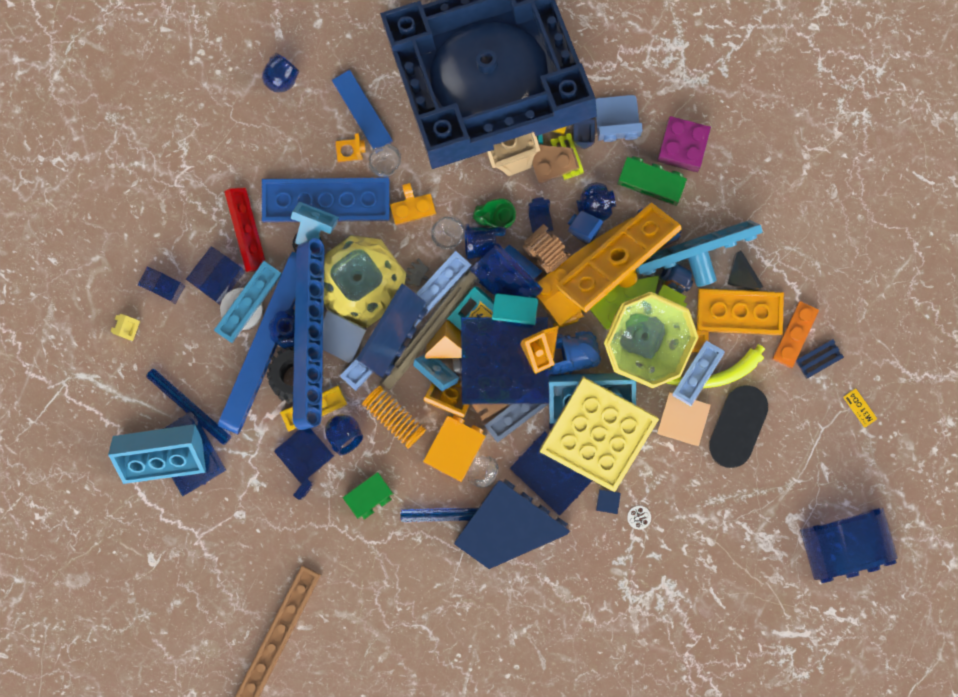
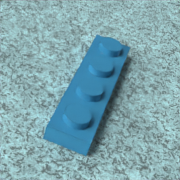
[214,261,282,343]

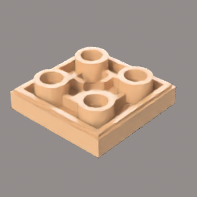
[657,392,711,446]

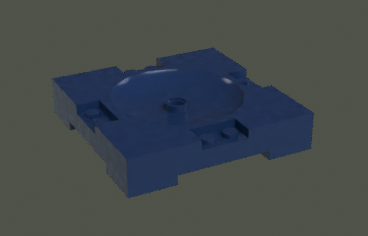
[380,0,597,169]

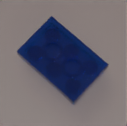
[469,243,543,298]

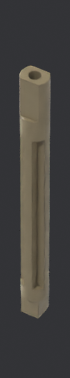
[380,257,489,390]

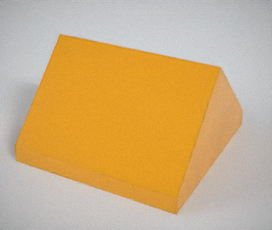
[424,381,471,419]

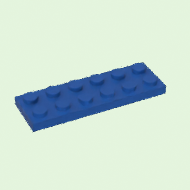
[262,178,390,223]

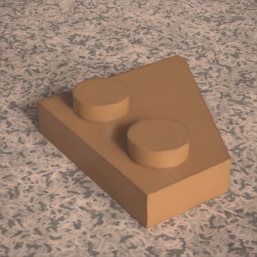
[532,145,580,184]

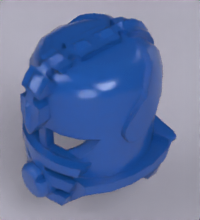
[544,331,601,376]

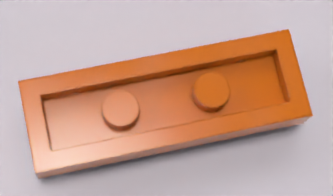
[772,301,819,368]

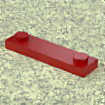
[224,188,266,272]

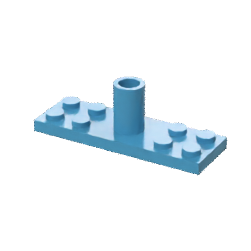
[636,220,763,287]

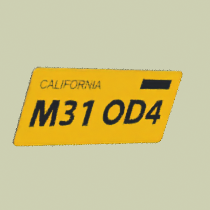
[843,389,877,428]

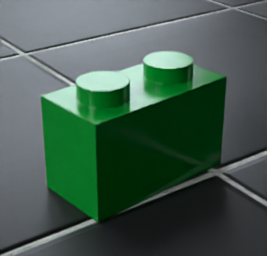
[342,472,394,520]

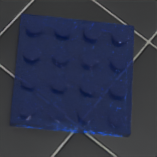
[461,317,549,405]

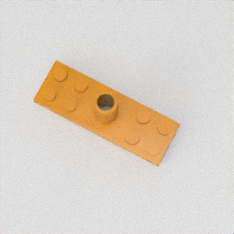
[556,202,681,313]

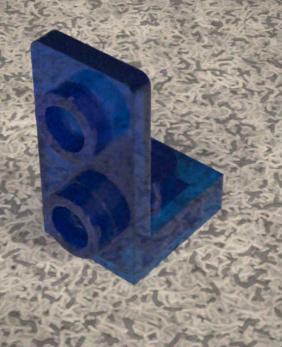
[527,197,554,234]

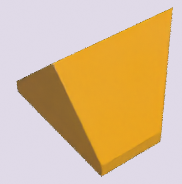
[425,319,470,359]
[520,326,559,374]

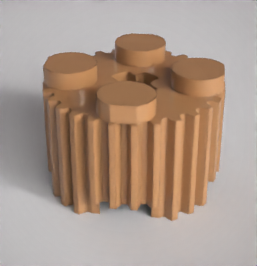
[522,224,571,274]

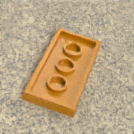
[696,288,784,335]

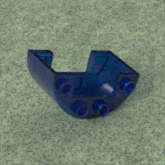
[800,507,898,583]

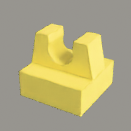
[111,314,140,341]

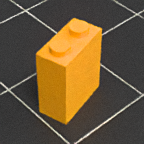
[423,415,486,483]

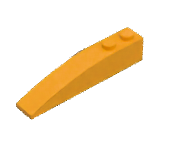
[530,217,633,327]

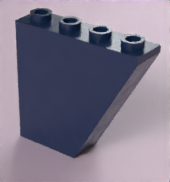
[454,479,570,569]

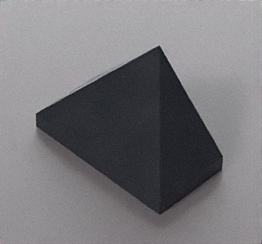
[728,250,764,291]

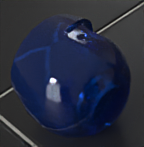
[262,52,300,93]
[325,414,363,456]

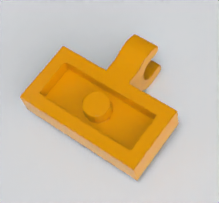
[390,183,436,226]

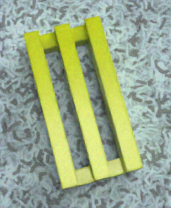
[550,133,584,180]

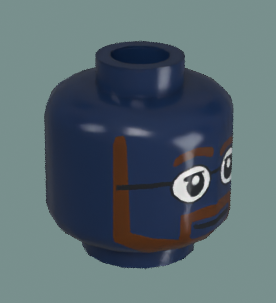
[660,263,693,293]

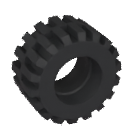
[267,347,324,404]

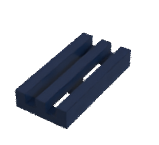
[796,339,844,379]

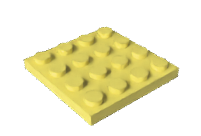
[539,376,659,492]

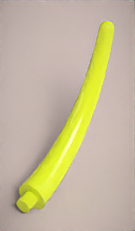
[666,344,765,388]

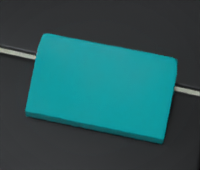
[492,293,538,325]

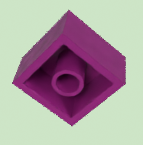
[657,116,711,173]

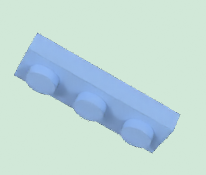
[673,341,725,406]

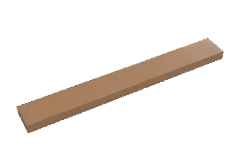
[235,565,321,697]

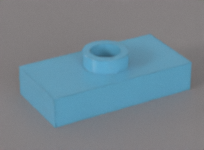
[413,354,459,391]

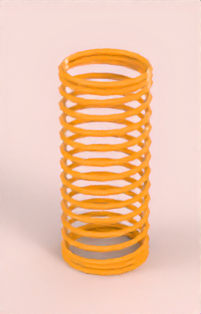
[362,385,426,449]

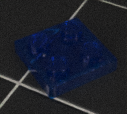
[274,428,335,484]

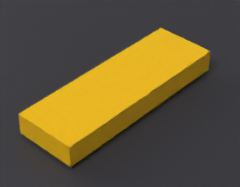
[280,385,347,432]

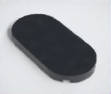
[709,385,768,468]

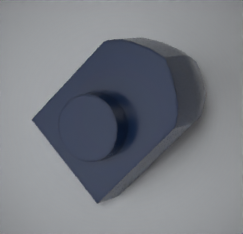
[572,119,595,149]

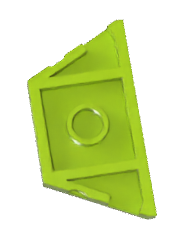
[590,276,659,330]

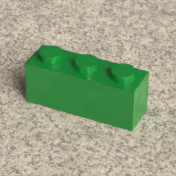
[617,156,687,206]

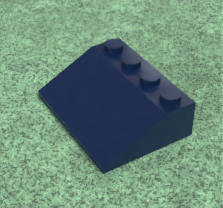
[356,284,428,379]

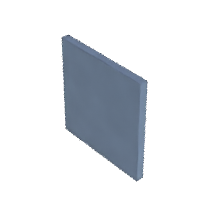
[323,310,367,364]

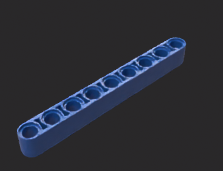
[293,238,325,430]
[218,252,296,435]

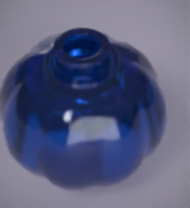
[576,182,617,221]
[268,309,295,349]

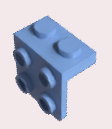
[596,95,643,142]

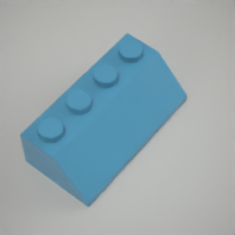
[548,373,636,424]
[108,424,206,484]

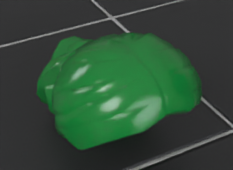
[472,198,516,230]

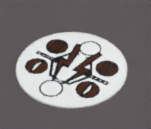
[627,506,651,530]

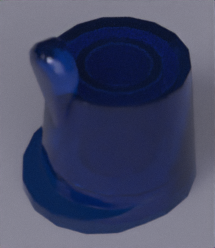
[465,224,506,260]

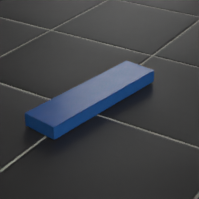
[332,70,393,152]

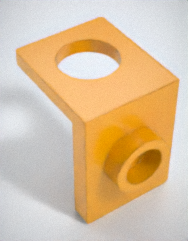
[336,133,366,162]

